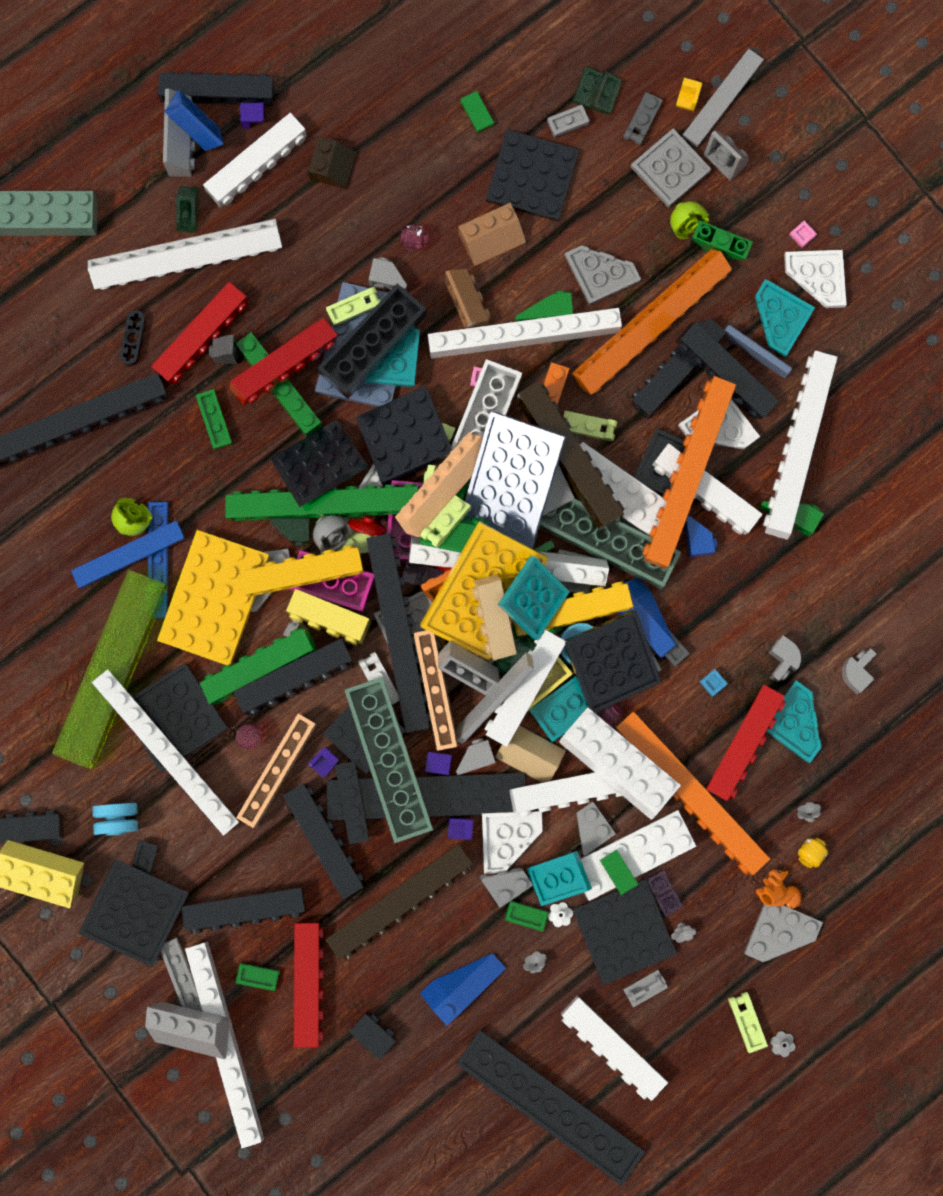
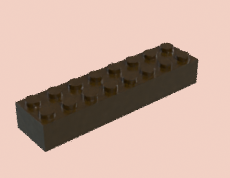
[517,381,625,533]
[325,844,472,960]

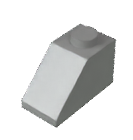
[368,257,407,291]
[456,738,495,776]

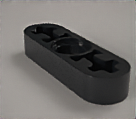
[120,310,146,367]

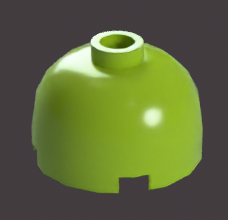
[670,201,709,239]
[111,498,152,536]

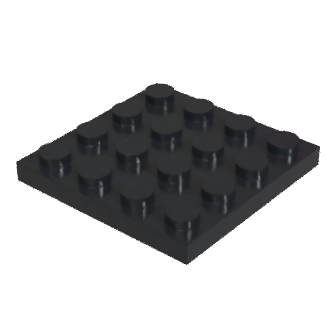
[486,129,579,222]
[356,385,453,486]
[270,419,368,507]
[564,610,661,713]
[132,663,228,772]
[78,858,189,967]
[572,879,677,985]

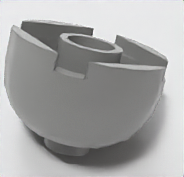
[313,515,353,553]

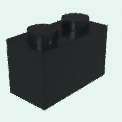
[349,1012,396,1060]

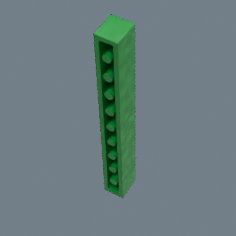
[225,484,420,521]

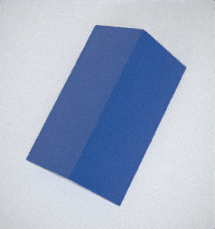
[164,89,223,151]

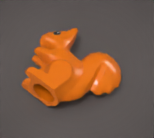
[756,869,802,908]

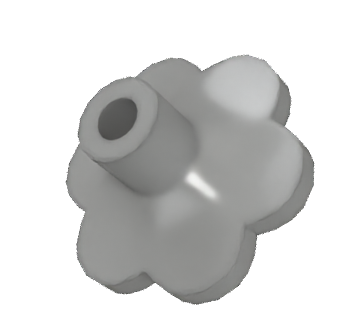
[797,802,821,822]
[671,923,696,943]
[523,951,547,973]
[770,1031,795,1057]

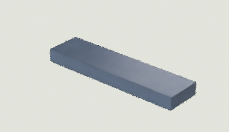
[724,325,792,379]

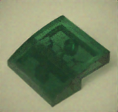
[572,66,622,115]

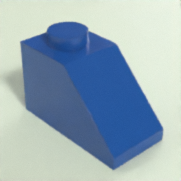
[684,516,717,558]

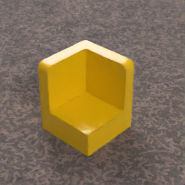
[676,78,702,111]

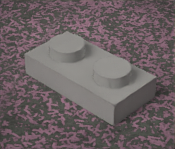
[547,105,589,138]

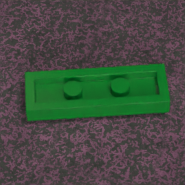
[196,389,232,450]

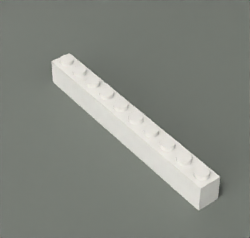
[88,219,282,289]
[428,308,622,359]
[763,351,837,539]
[409,536,609,586]
[92,669,239,836]
[185,941,264,1148]

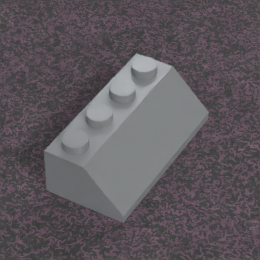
[163,89,197,177]
[145,1002,230,1059]

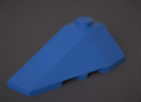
[618,578,676,658]
[420,953,506,1026]

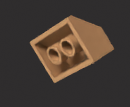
[458,203,526,267]
[445,269,491,329]

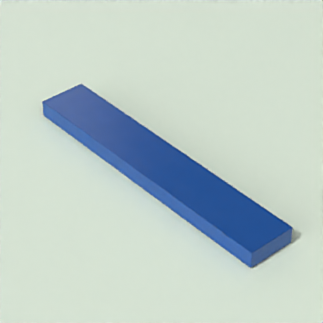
[148,502,169,619]
[71,521,186,589]

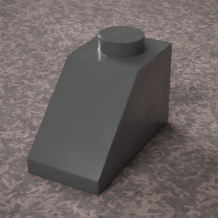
[209,335,238,364]

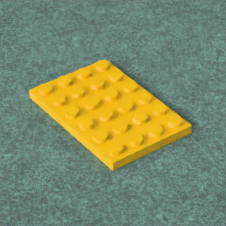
[420,521,549,660]
[157,530,271,665]

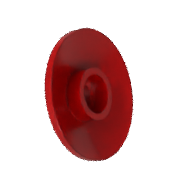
[348,515,387,536]

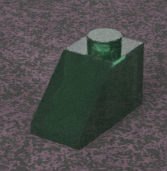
[176,186,200,233]
[270,517,311,547]
[492,635,536,678]

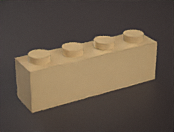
[472,574,516,660]

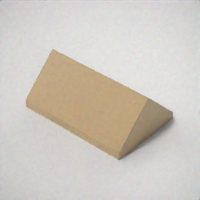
[495,726,566,783]

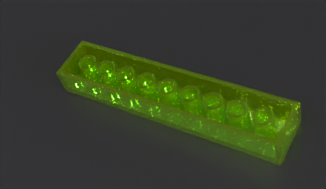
[52,569,169,769]

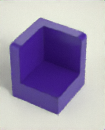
[240,103,265,129]
[308,747,340,778]
[425,752,452,775]
[448,818,473,840]

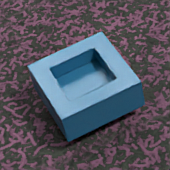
[699,669,727,697]

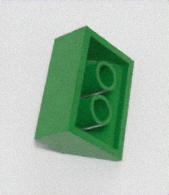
[420,517,489,553]

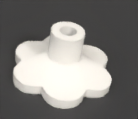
[548,902,573,927]

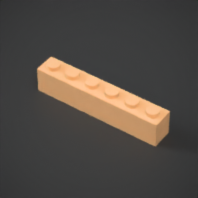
[395,432,483,538]
[414,630,458,751]
[236,714,317,828]

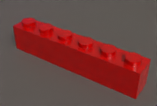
[151,282,248,386]
[230,318,338,406]
[706,685,786,801]
[294,922,324,1048]

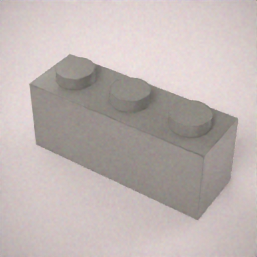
[438,641,499,695]

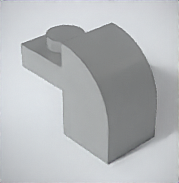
[768,635,801,682]
[842,649,876,694]

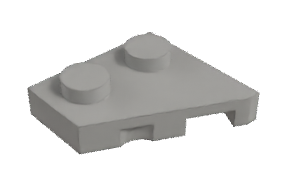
[576,801,615,856]
[479,868,533,908]

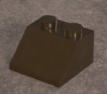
[308,136,356,189]

